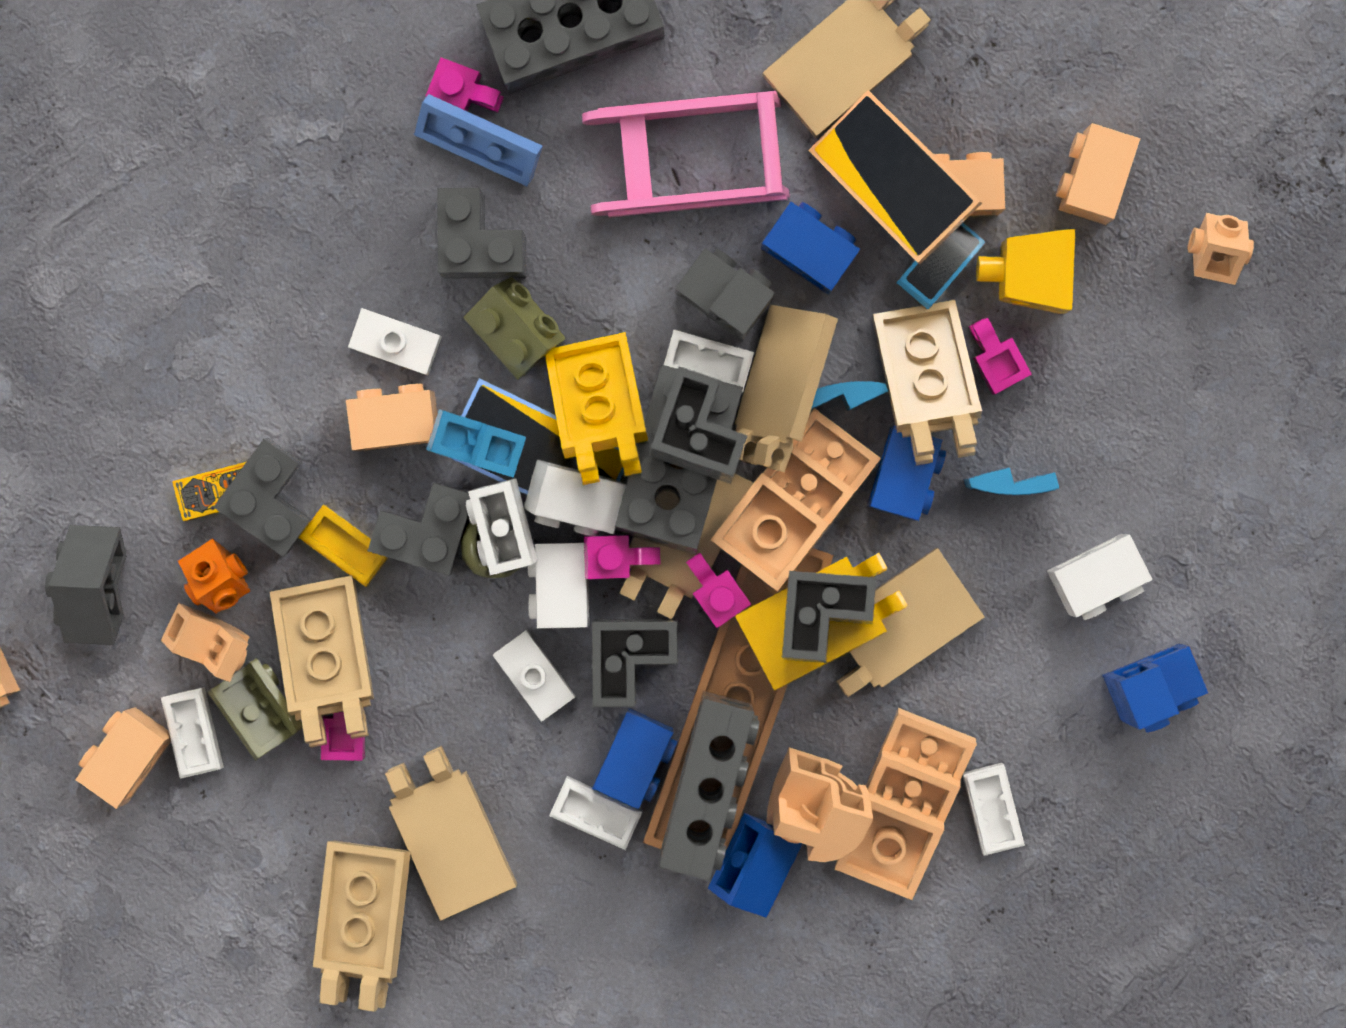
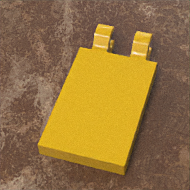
[545,332,648,485]
[735,553,908,691]

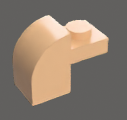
[161,603,249,682]

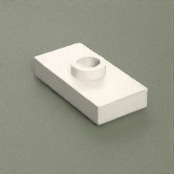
[348,308,442,375]
[664,330,754,393]
[493,630,576,722]
[161,687,224,779]
[963,763,1025,856]
[549,776,643,850]

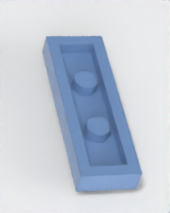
[414,94,543,186]

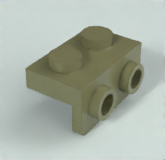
[463,277,565,380]
[208,658,303,761]

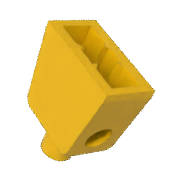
[976,229,1075,314]

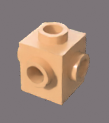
[1188,213,1254,285]

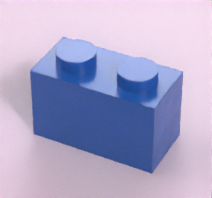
[761,202,860,295]
[867,425,946,521]
[592,708,678,809]
[708,813,802,918]

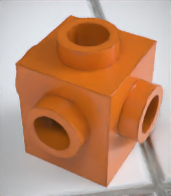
[178,538,250,614]

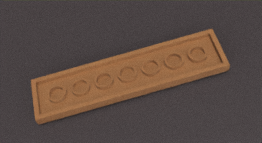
[643,548,834,849]

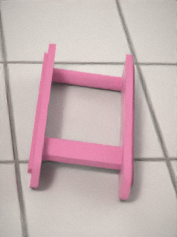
[582,91,790,217]

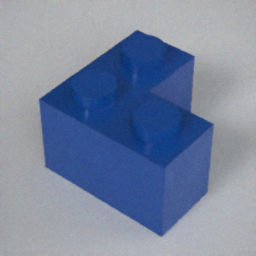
[1102,644,1208,732]

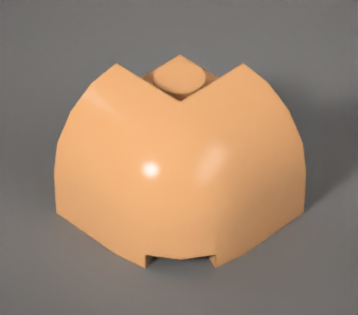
[766,747,873,862]

